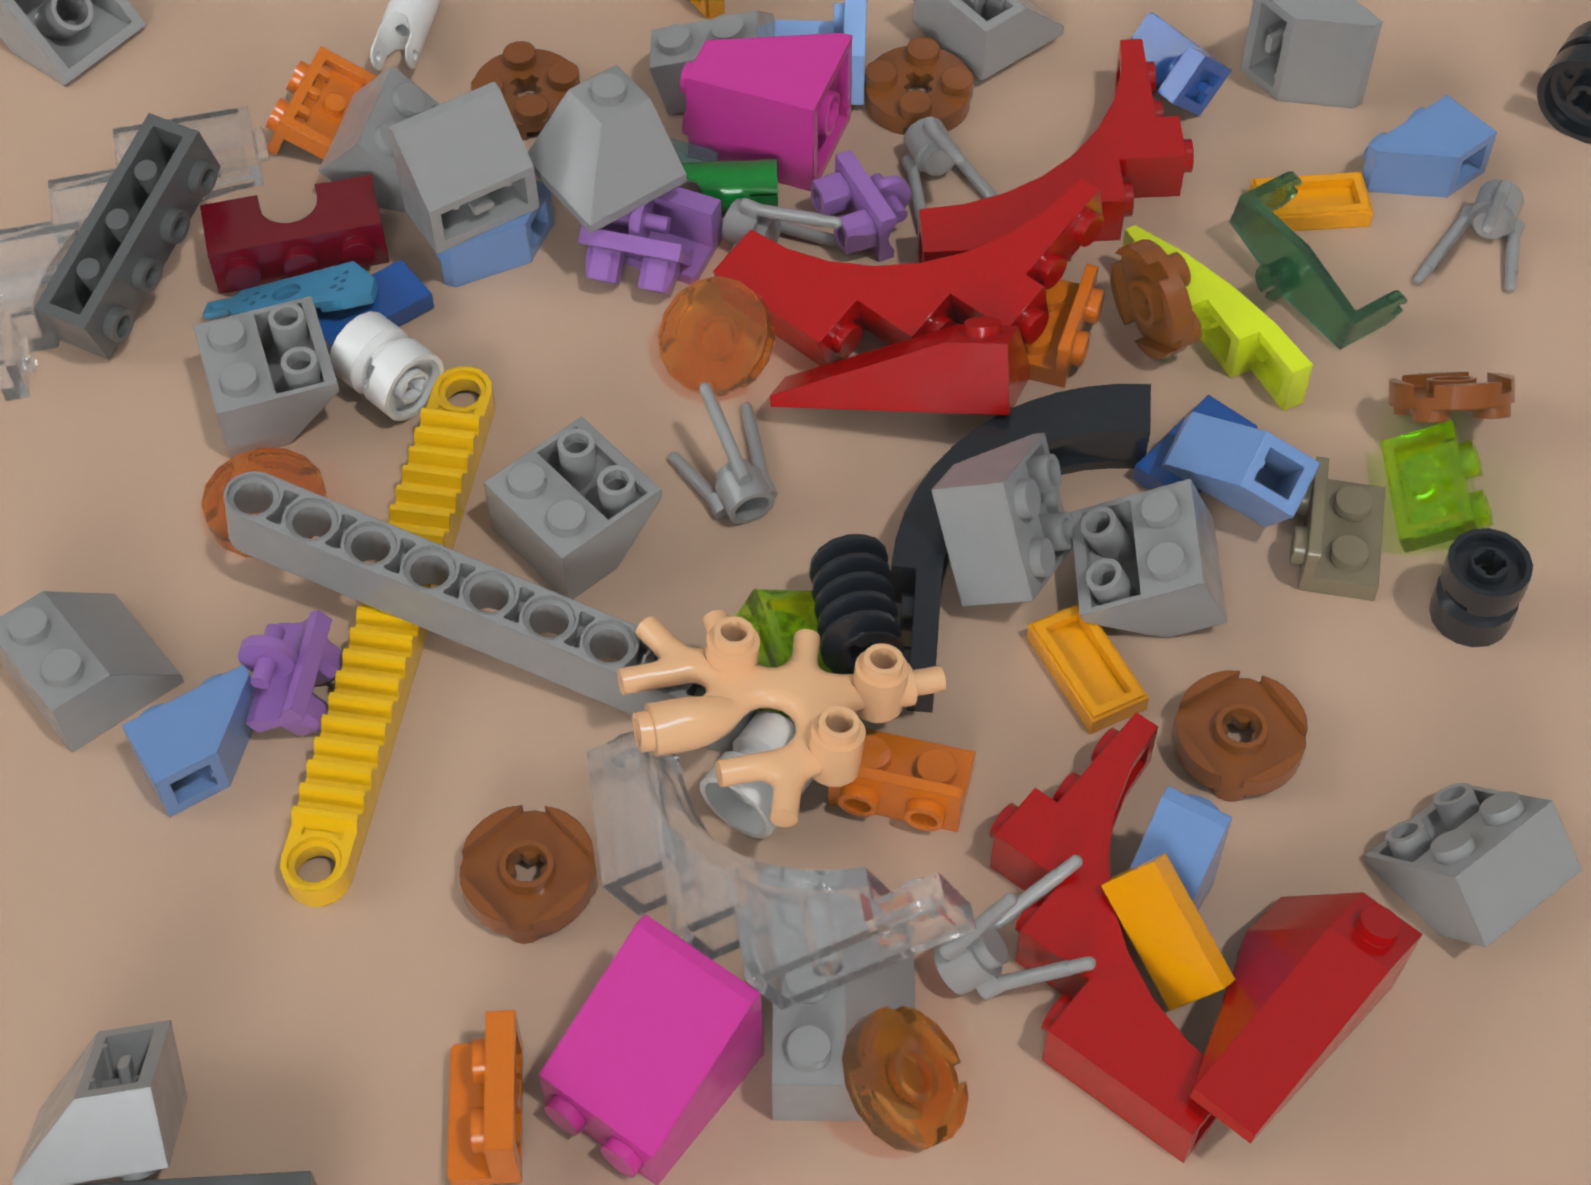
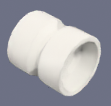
[330,311,444,421]
[700,710,813,838]

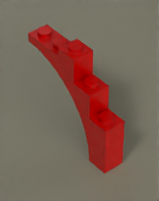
[917,39,1194,263]
[713,177,1104,366]
[989,712,1217,1163]

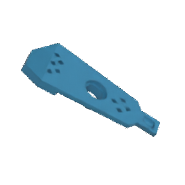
[202,261,379,320]

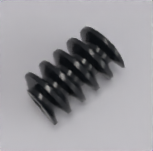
[809,534,905,674]

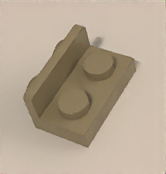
[1289,456,1385,601]

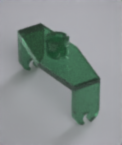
[1229,171,1408,350]

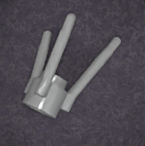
[901,116,998,228]
[1413,179,1525,292]
[722,198,842,249]
[668,382,778,524]
[934,855,1096,1001]

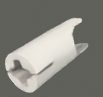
[370,0,441,71]

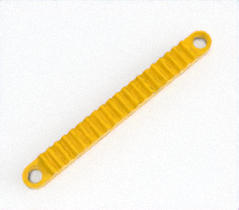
[280,366,495,907]

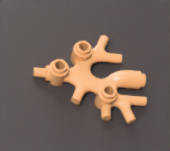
[617,610,946,828]

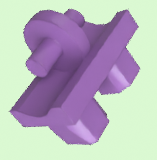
[811,150,912,262]
[578,200,694,295]
[238,609,343,737]

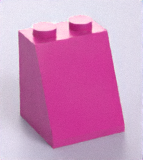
[680,33,852,191]
[539,914,764,1185]

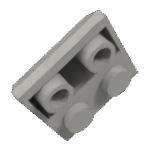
[913,0,1064,81]
[1240,0,1383,108]
[319,65,440,212]
[388,82,540,254]
[193,296,340,459]
[483,416,662,599]
[931,433,1073,606]
[1070,479,1227,638]
[1364,783,1582,947]
[12,1020,188,1185]

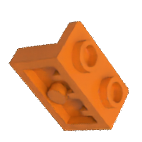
[265,46,377,160]
[1024,264,1105,388]
[828,728,976,832]
[447,1010,524,1185]

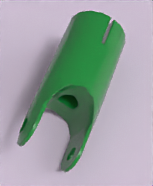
[681,159,778,212]

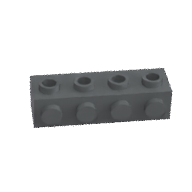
[34,113,221,360]

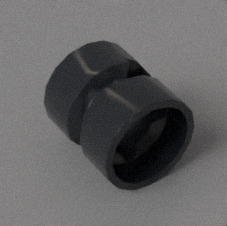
[1429,528,1533,647]

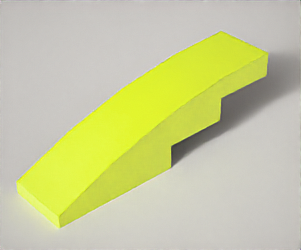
[1121,225,1313,411]

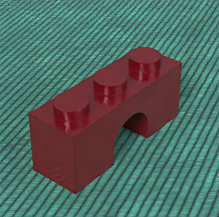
[200,174,390,294]

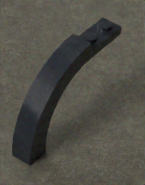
[891,384,1151,713]

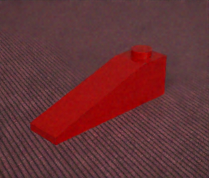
[770,317,1030,415]
[1189,892,1423,1144]

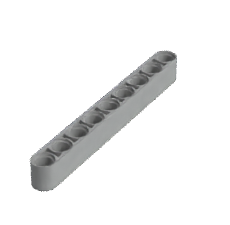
[224,471,758,752]

